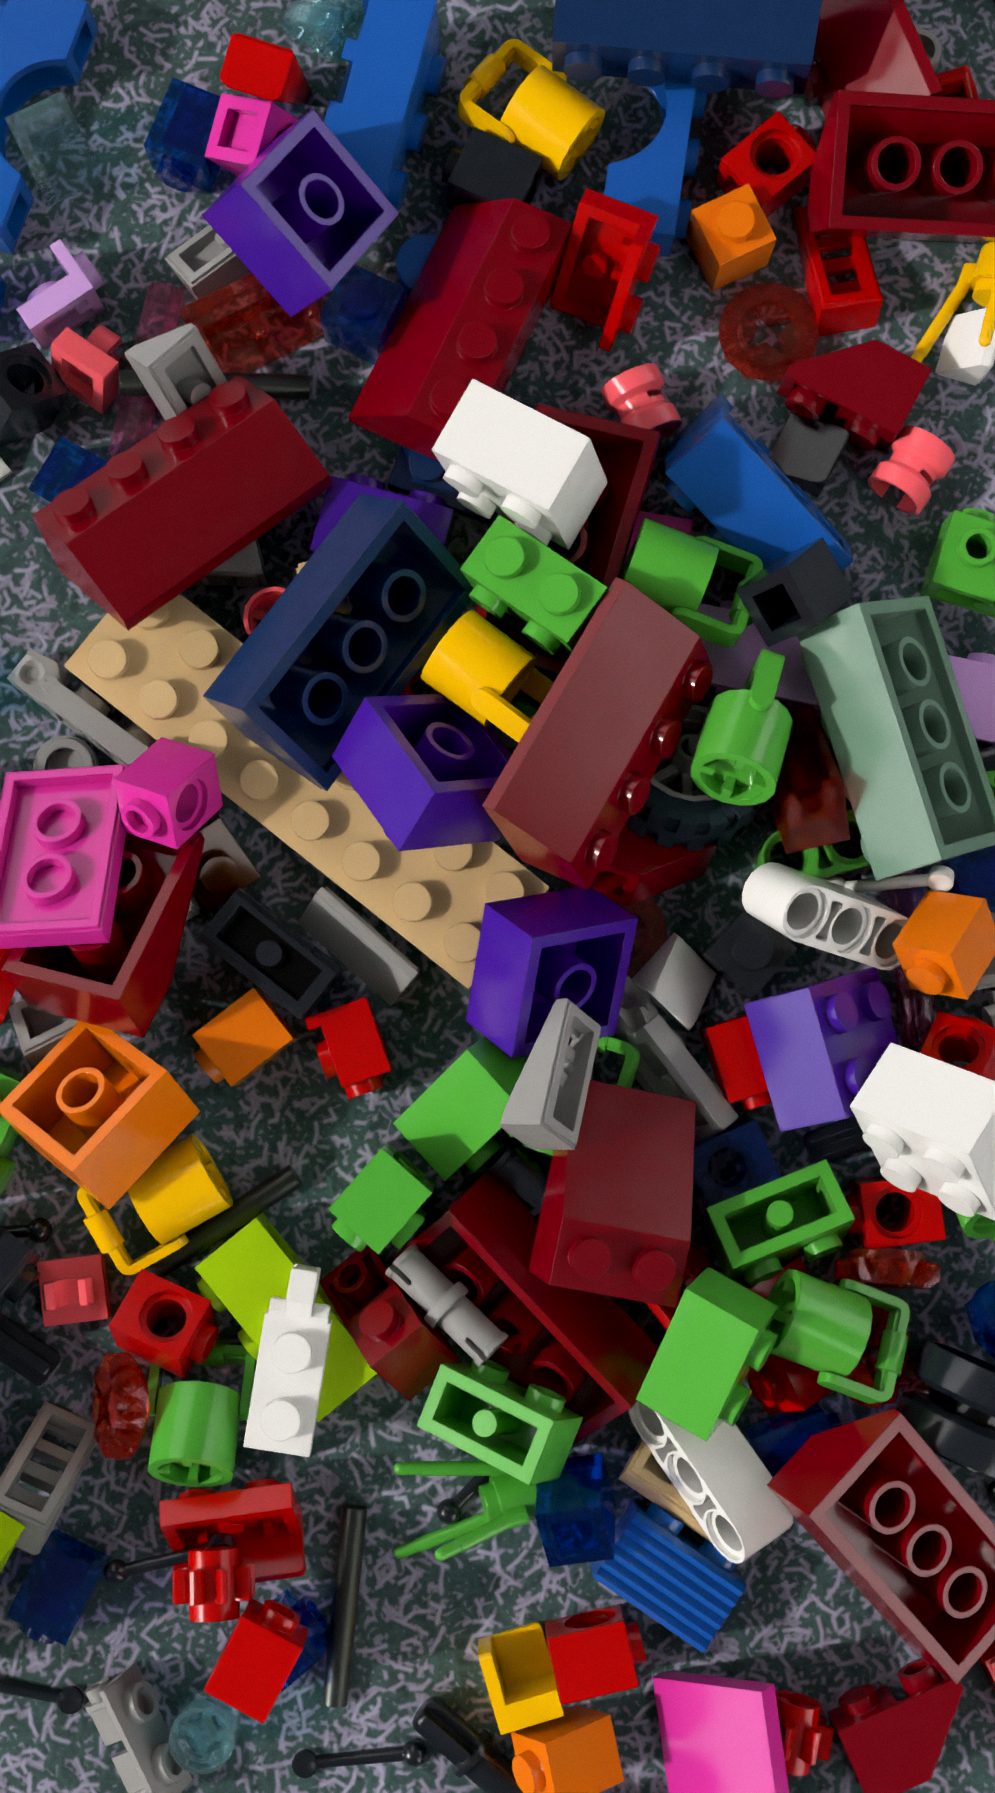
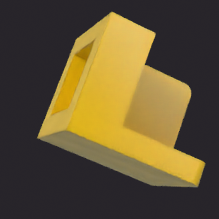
[478,1622,564,1735]

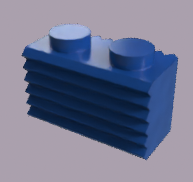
[590,1499,746,1653]

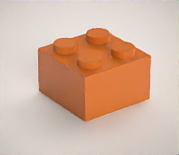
[0,1021,200,1210]

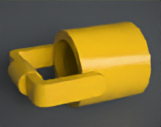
[457,39,605,181]
[421,610,554,743]
[77,1133,233,1275]

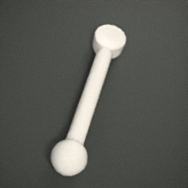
[827,865,955,893]

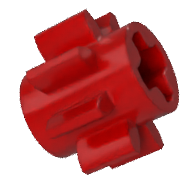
[172,1546,256,1622]
[775,1690,835,1776]

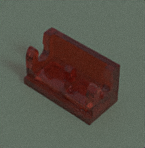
[179,273,328,373]
[767,706,850,854]

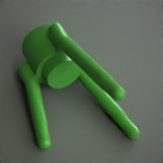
[393,1461,542,1561]

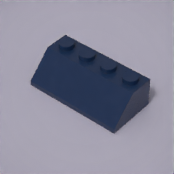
[552,0,822,98]
[203,493,473,791]

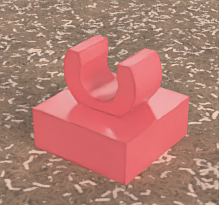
[51,324,122,414]
[37,1253,111,1327]

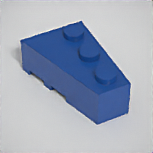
[324,0,448,211]
[664,393,854,572]

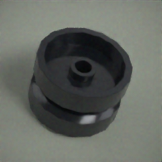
[895,1338,995,1478]

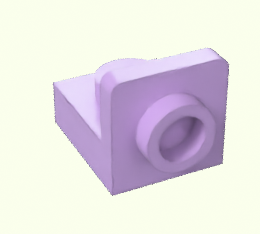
[16,239,105,350]

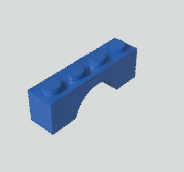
[0,0,98,255]
[604,82,707,257]

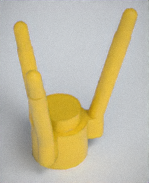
[911,242,995,363]

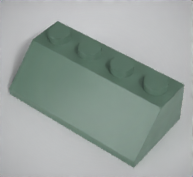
[797,596,995,881]

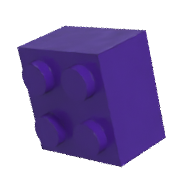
[202,109,399,317]
[332,694,512,851]
[466,887,638,1058]
[744,967,899,1132]

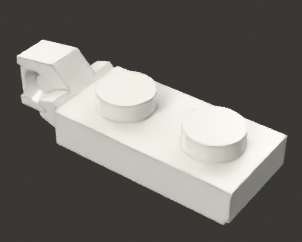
[243,1264,333,1457]

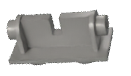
[84,1662,193,1793]

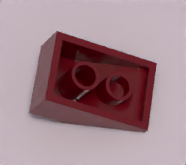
[2,831,205,1038]
[528,1080,696,1308]

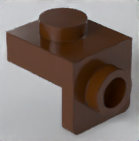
[193,812,261,912]

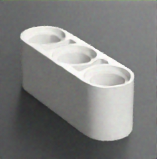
[742,862,909,970]
[628,1401,793,1564]

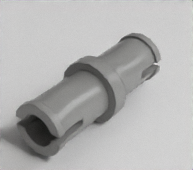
[385,1243,508,1367]

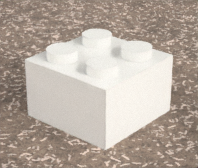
[431,378,608,550]
[850,1043,995,1221]

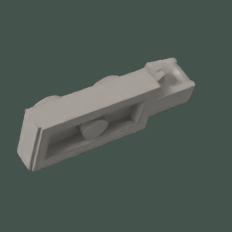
[7,649,156,765]
[615,976,739,1145]

